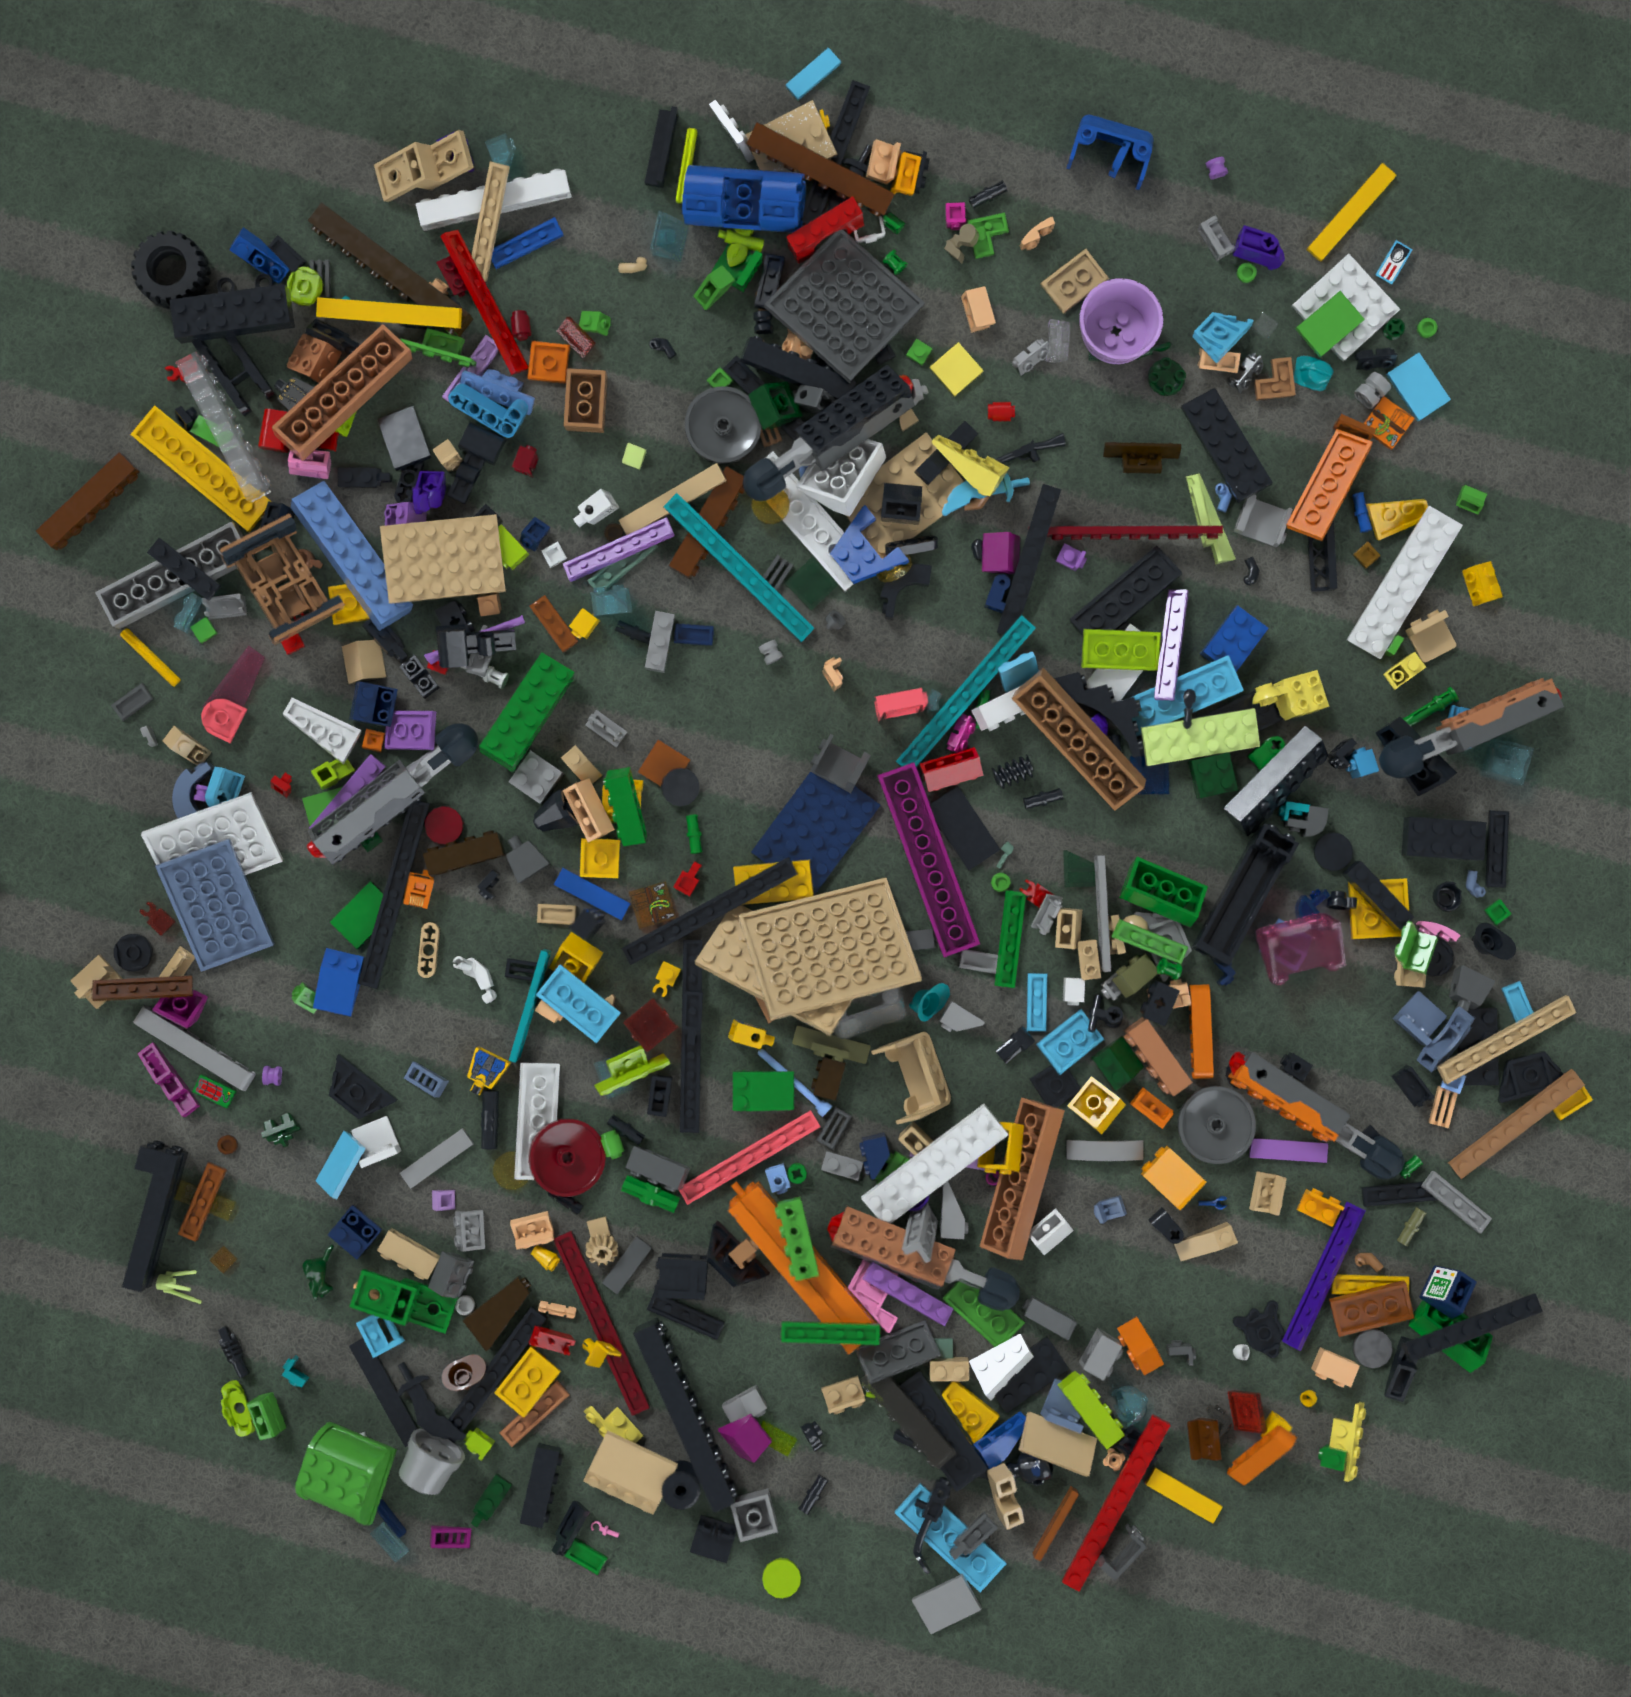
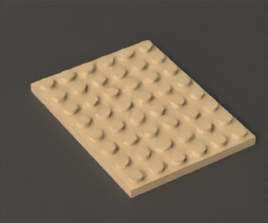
[739,878,922,1020]

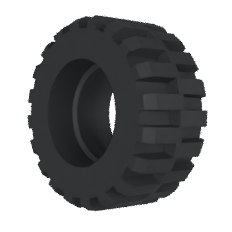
[131,231,211,309]

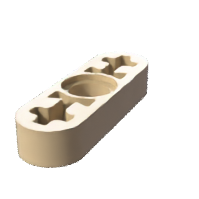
[417,922,440,978]

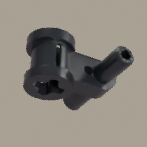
[1088,994,1123,1033]

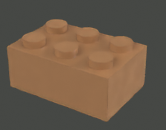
[564,369,608,433]

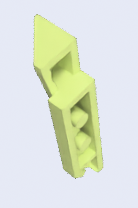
[1186,474,1236,564]

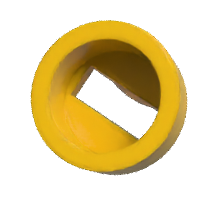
[1300,1390,1317,1407]

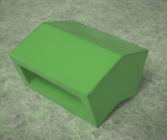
[1456,485,1487,514]

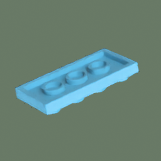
[536,964,621,1043]

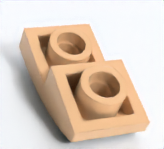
[1020,217,1055,250]

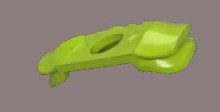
[221,1380,255,1437]

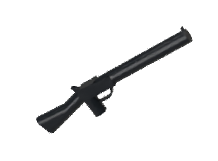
[995,433,1065,464]

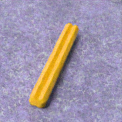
[120,628,181,686]

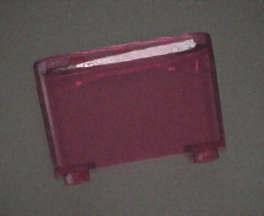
[1255,913,1346,985]

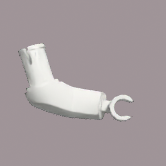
[453,956,497,1004]

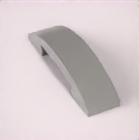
[1066,1140,1143,1161]

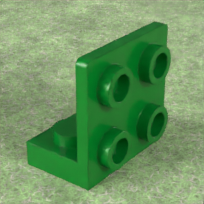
[711,243,763,293]

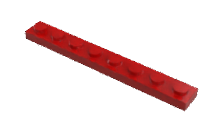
[440,230,529,375]

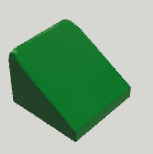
[883,213,906,234]

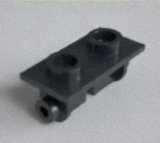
[1355,347,1398,370]

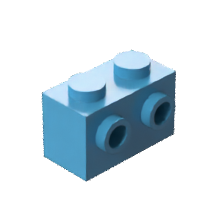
[1345,747,1379,779]

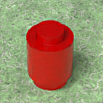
[988,402,1015,421]

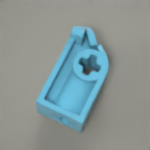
[205,767,245,807]

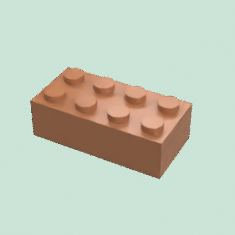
[1123,1017,1192,1096]

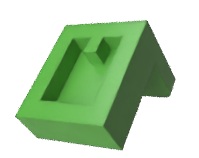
[292,982,317,1014]

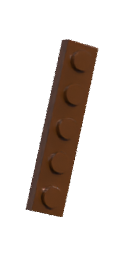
[92,976,193,1001]

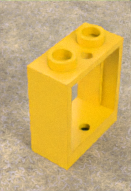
[977,1122,1024,1175]

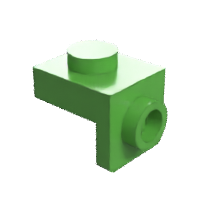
[578,311,611,336]

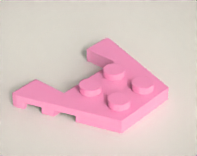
[848,1260,917,1334]

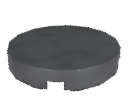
[1352,1329,1392,1368]

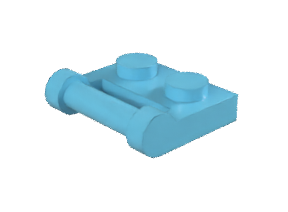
[356,1315,405,1358]

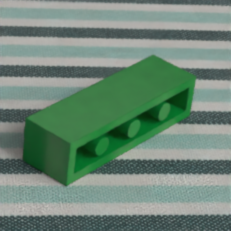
[603,767,647,846]

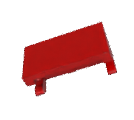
[529,1325,575,1356]

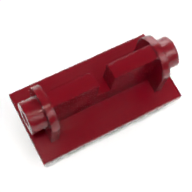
[436,256,468,297]

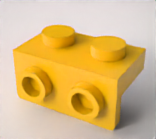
[1462,561,1503,606]

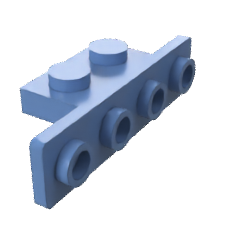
[460,369,535,415]

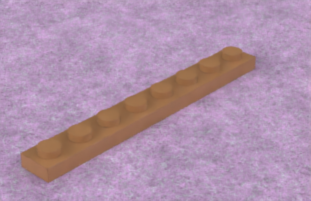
[1448,1069,1585,1179]

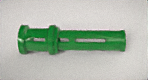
[1402,687,1459,727]

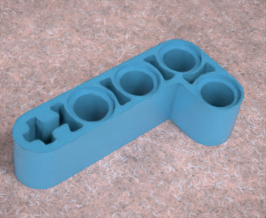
[448,383,528,438]

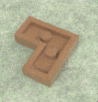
[1254,357,1296,401]

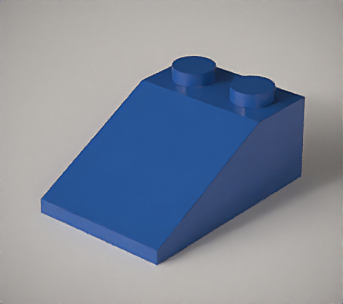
[313,948,365,1017]

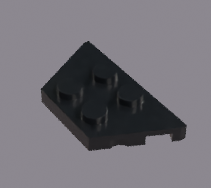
[1498,1051,1564,1103]
[329,1054,398,1119]
[706,1221,770,1288]

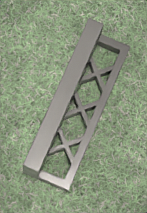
[902,1203,938,1263]

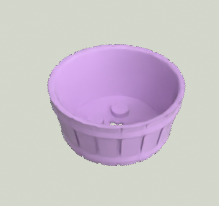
[1080,279,1163,364]

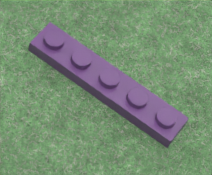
[309,754,386,829]
[862,1262,953,1326]

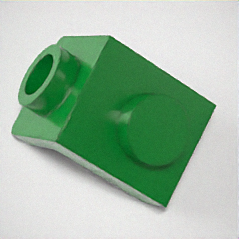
[1318,1444,1348,1471]

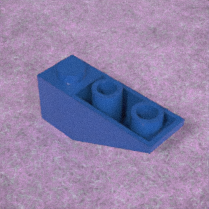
[229,227,290,284]

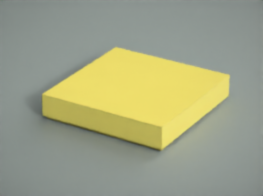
[929,342,983,397]

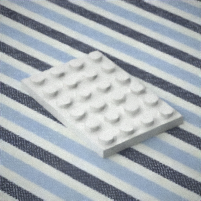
[141,792,283,875]

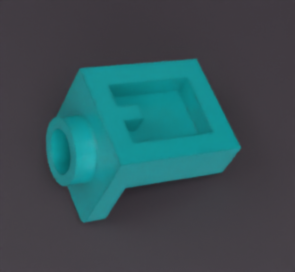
[1278,801,1310,821]

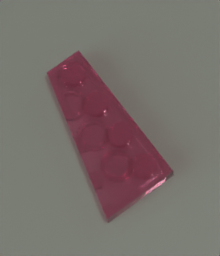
[202,646,265,708]

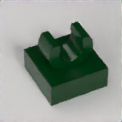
[361,832,383,852]

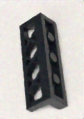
[644,106,679,188]
[1308,520,1338,592]

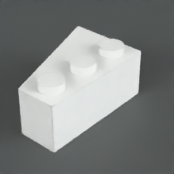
[969,1334,1034,1400]

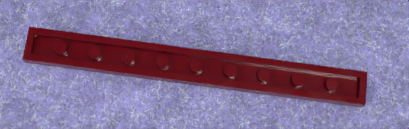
[1028,526,1223,540]
[554,1230,650,1416]

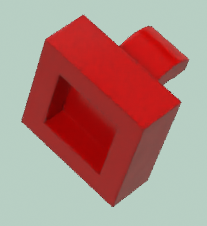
[270,772,292,798]

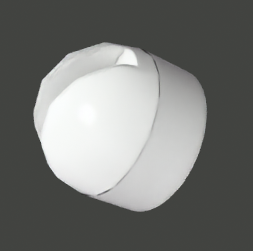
[1233,1344,1250,1360]

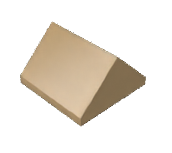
[342,640,386,684]

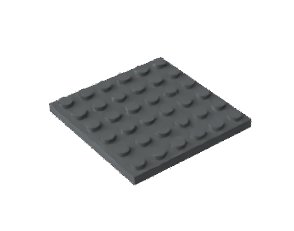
[764,229,925,383]

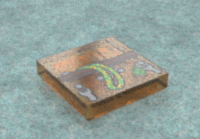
[629,881,676,929]

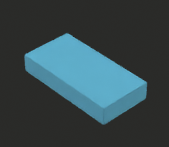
[1501,981,1534,1023]

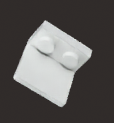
[352,1116,401,1168]

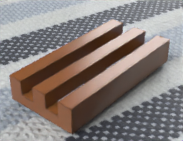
[1333,414,1376,441]

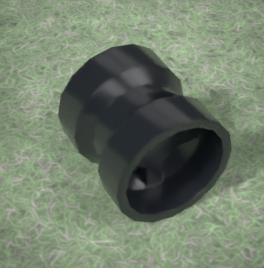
[753,311,773,335]

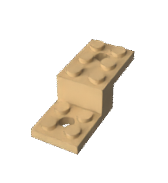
[374,130,474,202]

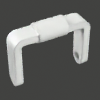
[854,216,885,243]

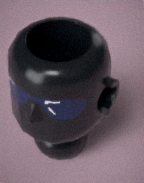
[1005,1453,1053,1486]

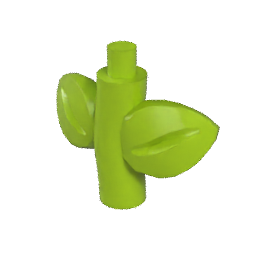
[717,228,764,267]

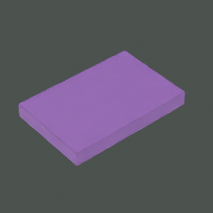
[384,711,436,750]

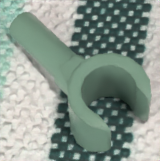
[996,842,1013,869]

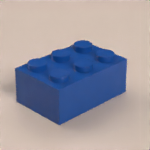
[1200,605,1268,672]

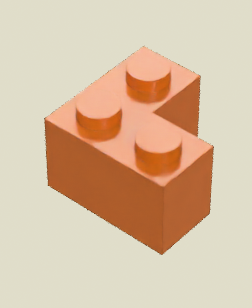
[1117,1317,1164,1376]

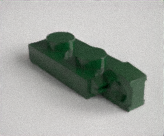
[470,1473,512,1528]

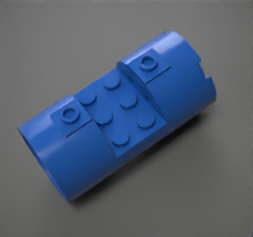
[682,165,806,233]

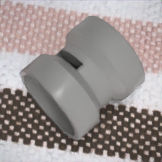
[758,640,783,665]

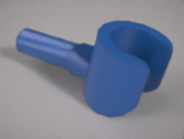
[1199,1196,1227,1210]

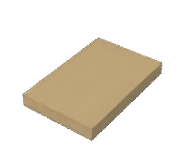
[1040,249,1109,314]

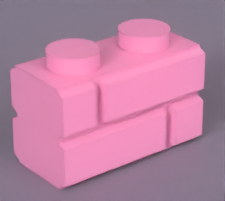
[288,450,331,479]

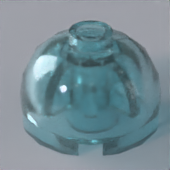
[1111,1385,1148,1426]

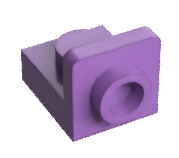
[1056,543,1087,571]

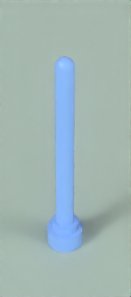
[758,1049,832,1117]

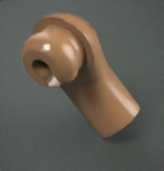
[964,496,989,511]

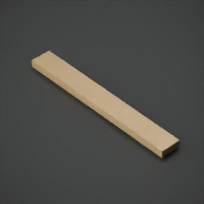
[1437,995,1576,1084]

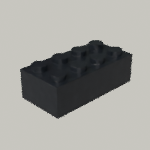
[1401,817,1487,861]

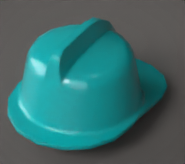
[1294,356,1333,391]
[909,983,950,1022]

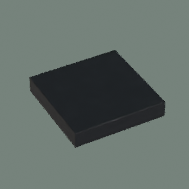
[1029,1065,1081,1108]

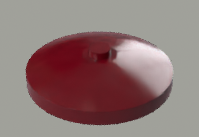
[528,1119,606,1197]

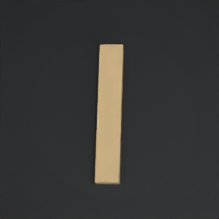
[471,161,510,282]
[619,463,727,535]

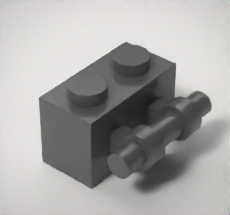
[428,1251,475,1298]

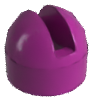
[985,1171,1000,1186]

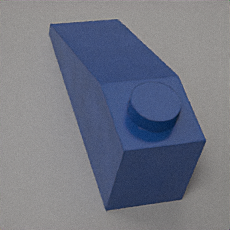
[973,1412,1026,1469]

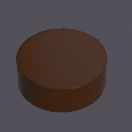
[217,1135,238,1155]

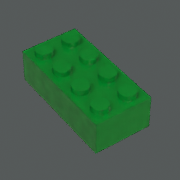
[1119,857,1208,927]

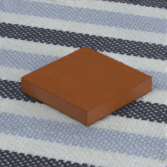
[638,740,691,786]

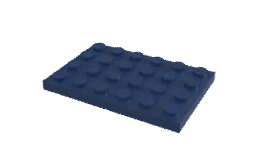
[751,772,881,895]

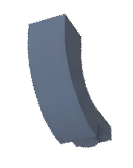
[172,762,214,819]
[1417,1006,1475,1073]

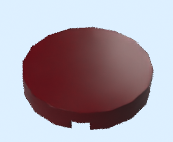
[425,806,464,844]

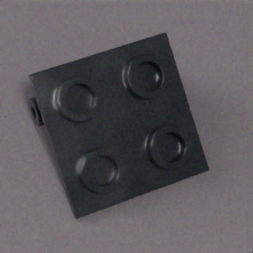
[690,1515,737,1563]

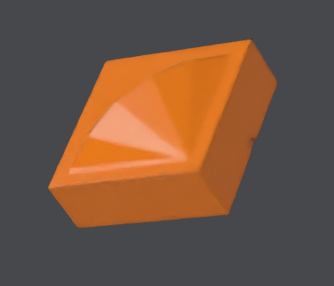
[362,729,385,752]

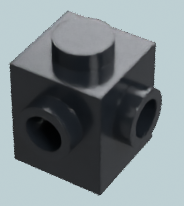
[1280,1052,1313,1082]

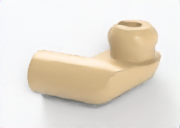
[619,257,647,273]

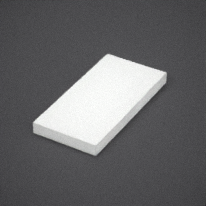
[1085,624,1161,702]

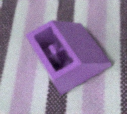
[384,502,427,526]

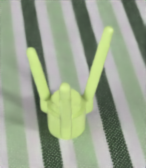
[156,1270,202,1304]

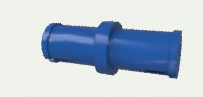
[1352,492,1372,533]

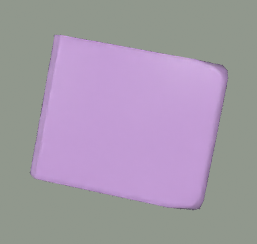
[432,1190,455,1211]

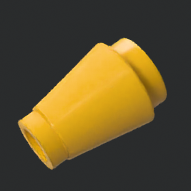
[531,1245,560,1272]

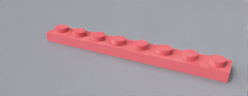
[679,1110,821,1205]

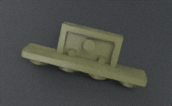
[792,1026,871,1064]

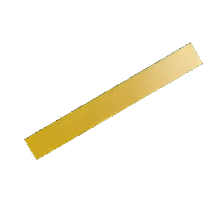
[316,297,462,328]

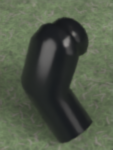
[649,338,677,359]
[971,539,983,562]
[1243,556,1260,585]

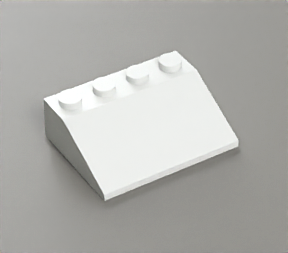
[796,439,886,516]

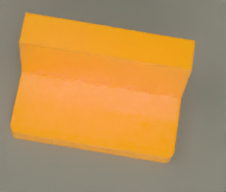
[891,152,921,196]

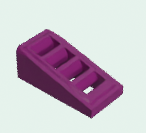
[430,1526,471,1548]

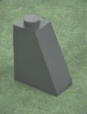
[1022,1295,1077,1340]

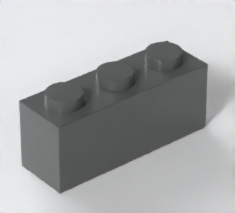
[625,1146,690,1192]

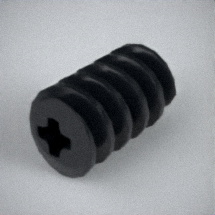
[991,754,1034,789]

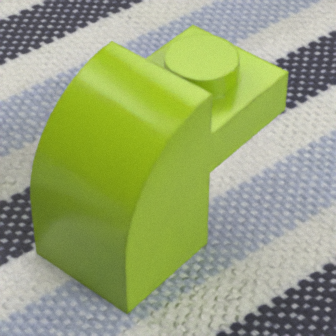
[311,759,355,790]

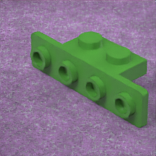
[401,328,477,368]

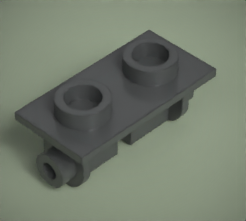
[1228,353,1264,393]

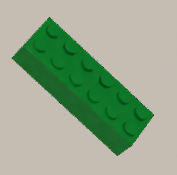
[479,652,575,772]

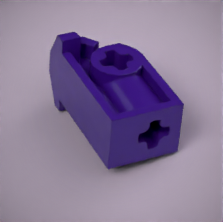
[1233,225,1285,270]
[413,471,446,514]

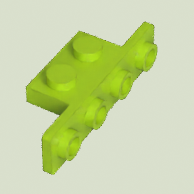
[594,1045,670,1096]

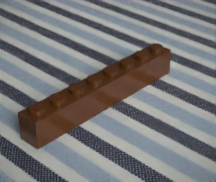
[747,122,895,217]

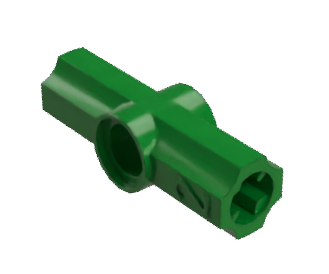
[621,1175,681,1213]

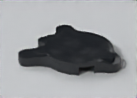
[1233,1300,1284,1358]

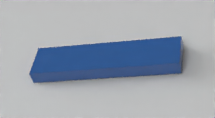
[491,217,564,269]
[554,868,631,920]

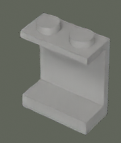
[1233,495,1293,547]

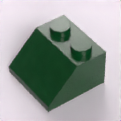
[748,381,803,430]
[1091,1036,1144,1091]

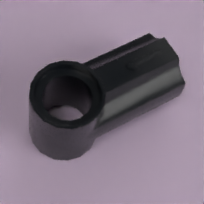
[995,1026,1035,1063]

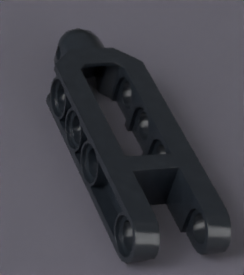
[192,336,276,416]

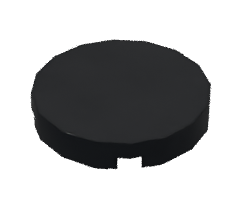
[661,767,700,806]
[1313,833,1353,871]
[114,934,153,972]
[1426,939,1454,976]

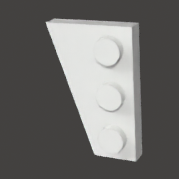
[709,100,755,163]

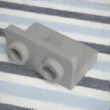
[453,1210,485,1252]

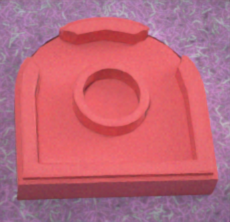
[201,699,248,744]

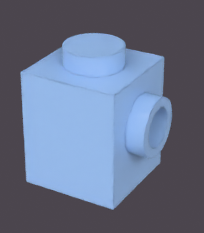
[765,1163,791,1194]

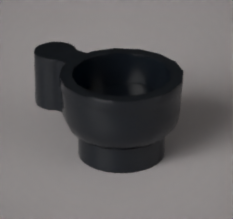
[1326,891,1357,910]
[800,1421,823,1451]

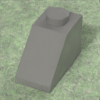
[939,1001,985,1032]

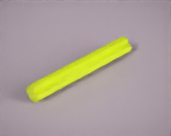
[676,128,697,204]

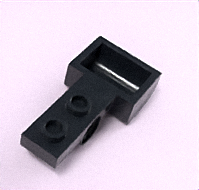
[447,422,506,504]
[436,624,516,668]

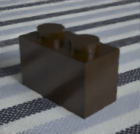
[811,1056,846,1101]

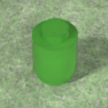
[601,1130,625,1160]

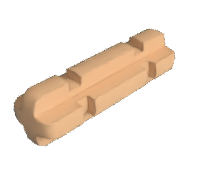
[538,1301,576,1319]

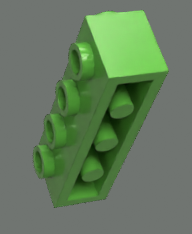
[775,1196,819,1281]

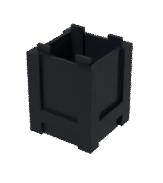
[654,1253,708,1300]

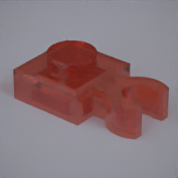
[139,902,176,936]

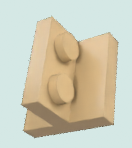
[71,955,123,1009]

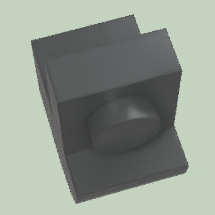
[1284,806,1329,837]

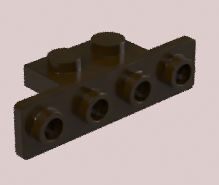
[1103,442,1182,474]

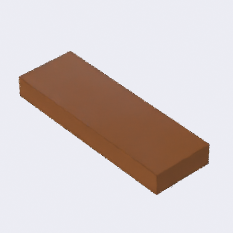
[530,595,579,653]

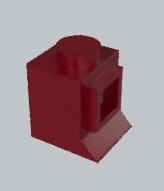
[512,445,539,478]

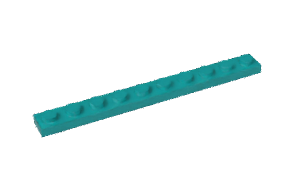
[663,493,815,642]
[896,615,1036,767]

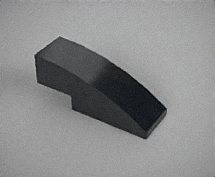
[1384,1336,1418,1402]

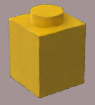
[569,608,600,639]

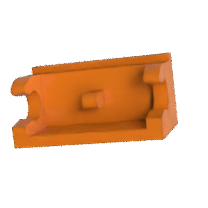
[1130,1087,1174,1129]

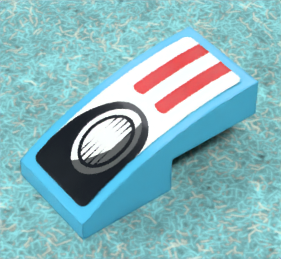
[1375,240,1413,284]

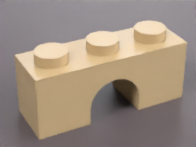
[987,1463,1024,1530]

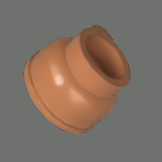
[298,549,323,569]

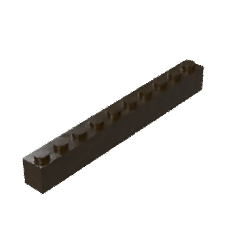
[308,202,473,337]

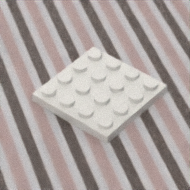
[1292,254,1400,362]

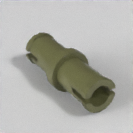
[1397,1207,1427,1247]

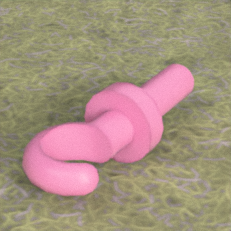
[591,1521,619,1538]

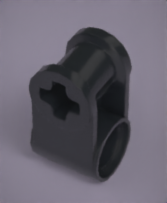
[1148,1207,1184,1244]

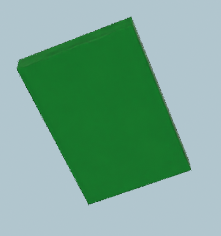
[330,881,384,949]

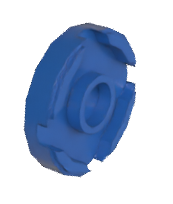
[1108,140,1132,179]

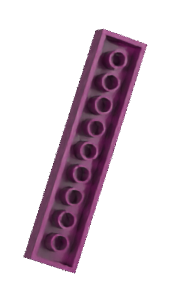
[877,762,980,957]

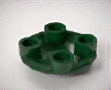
[1148,357,1186,396]

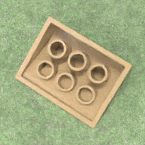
[583,1430,678,1515]

